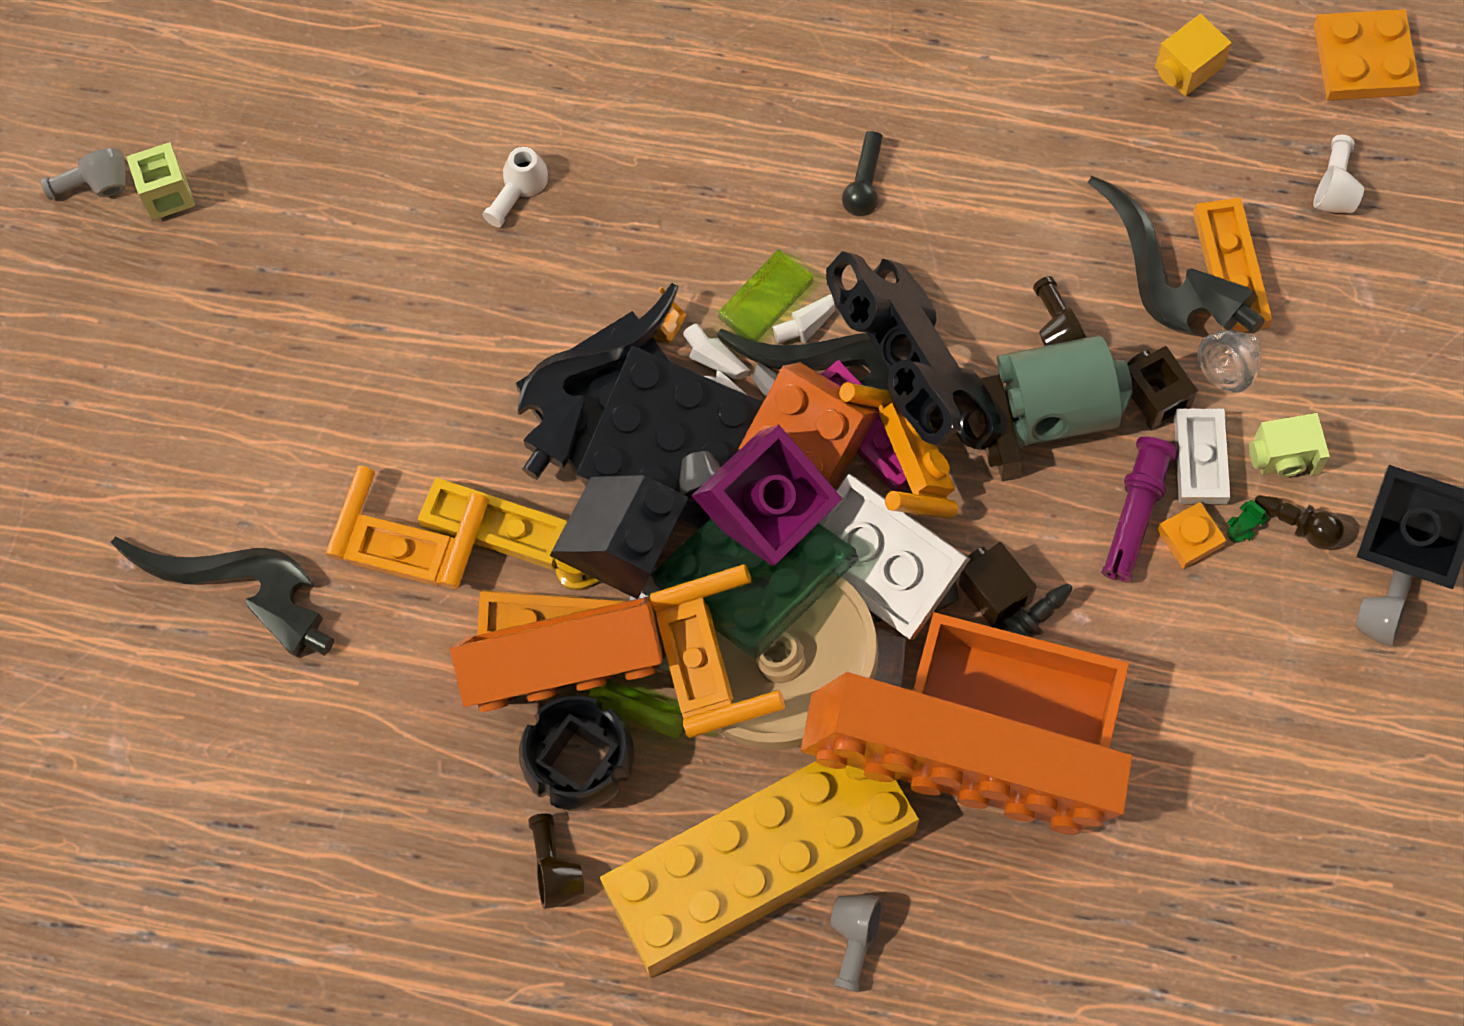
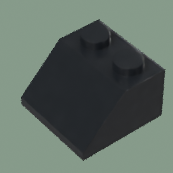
[1356,465,1464,590]
[550,475,689,599]

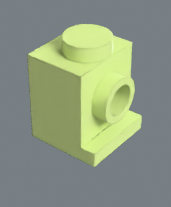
[126,142,195,220]
[1249,413,1330,477]

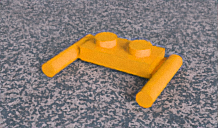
[839,382,958,519]
[325,466,489,590]
[650,564,786,738]

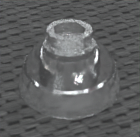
[1198,329,1261,393]

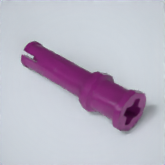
[1101,436,1178,583]

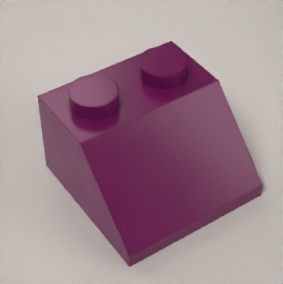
[691,425,843,566]

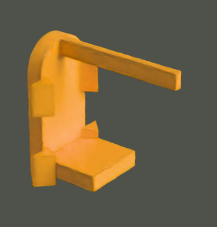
[652,287,686,344]

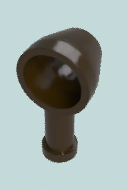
[1033,276,1086,346]
[528,813,584,909]

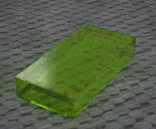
[718,249,813,342]
[588,679,686,740]

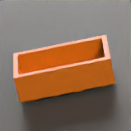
[449,596,666,712]
[913,612,1129,748]

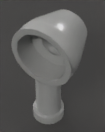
[41,148,126,200]
[1355,570,1414,647]
[830,894,883,992]

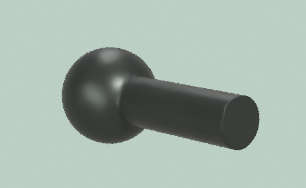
[842,131,883,216]

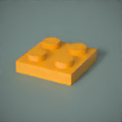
[1314,9,1420,101]

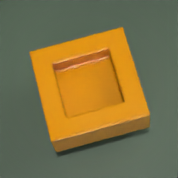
[1157,502,1227,569]

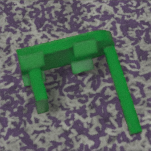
[1227,500,1268,543]

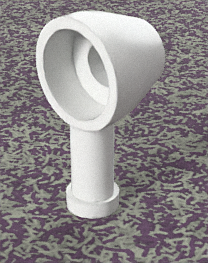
[1313,135,1364,213]
[482,147,548,228]

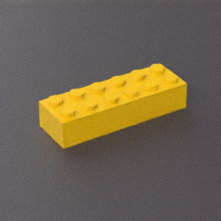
[599,761,919,978]

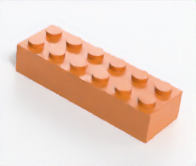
[800,672,1132,835]

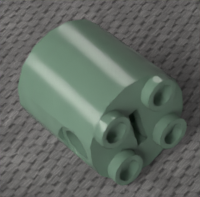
[997,335,1132,448]

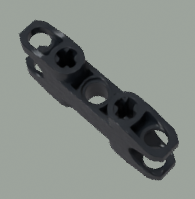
[826,251,1001,450]

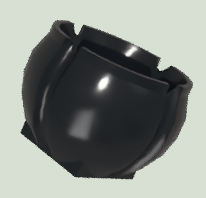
[519,695,634,811]

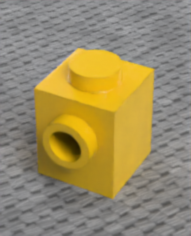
[1155,13,1232,97]

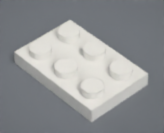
[794,474,970,640]

